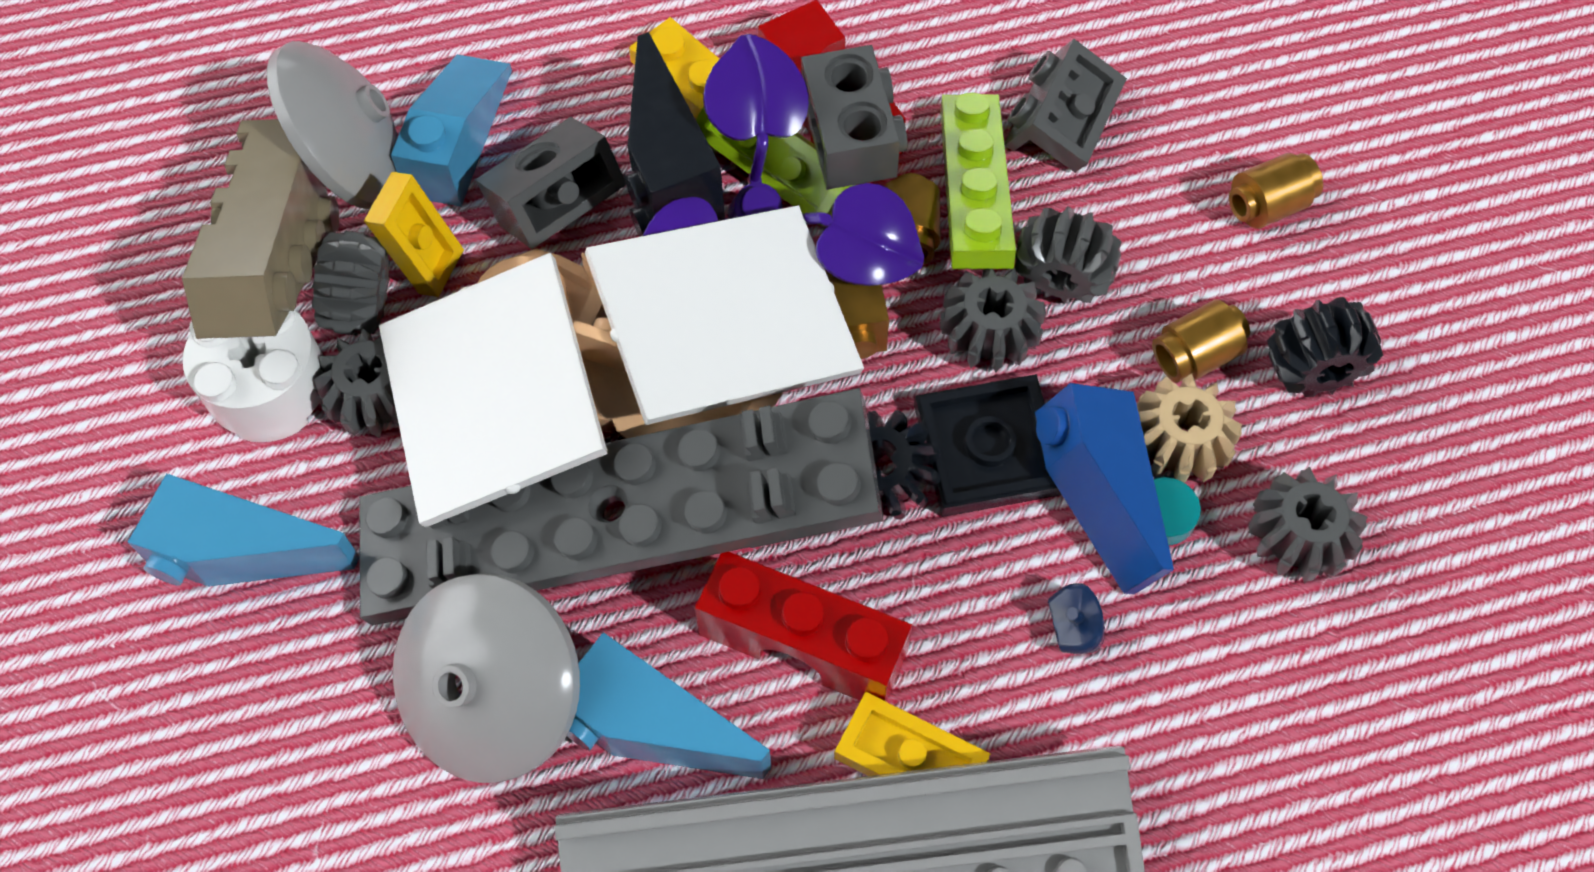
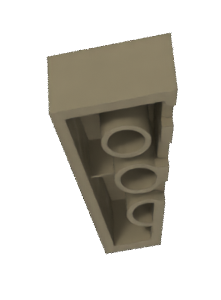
[182,119,339,339]

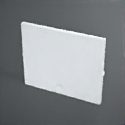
[585,205,864,425]
[379,253,608,528]

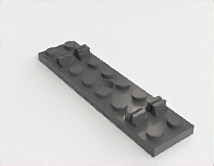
[359,388,884,626]

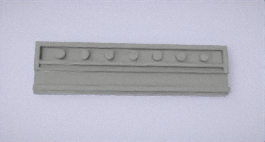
[555,746,1145,872]

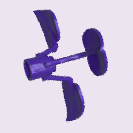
[643,34,924,286]

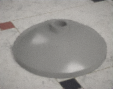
[267,41,397,209]
[393,573,580,783]

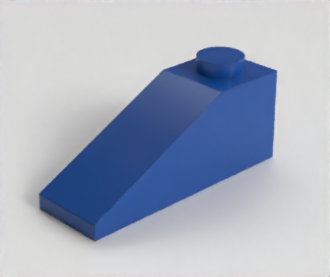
[1035,383,1174,595]

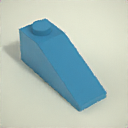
[391,54,512,207]
[128,473,360,587]
[567,632,771,779]

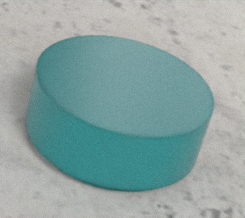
[1154,477,1201,545]

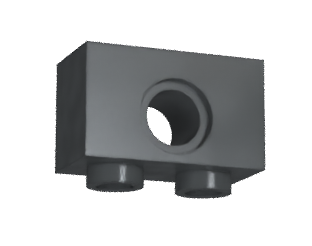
[475,117,626,249]

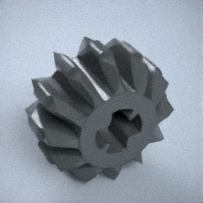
[1015,206,1122,303]
[312,230,390,336]
[940,267,1046,373]
[314,328,399,438]
[1248,467,1368,583]

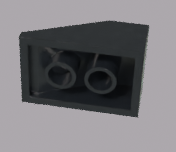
[624,32,725,237]

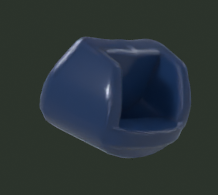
[1048,583,1105,654]

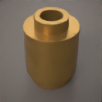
[1229,153,1323,229]
[884,173,940,264]
[1152,299,1251,383]

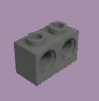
[801,45,908,190]

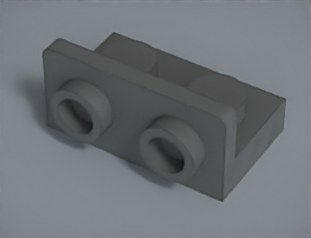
[1004,39,1127,172]

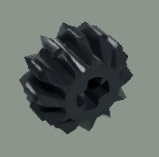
[1267,297,1383,397]
[867,410,941,520]

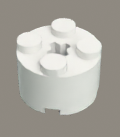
[183,310,324,442]

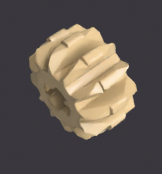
[1137,373,1242,483]

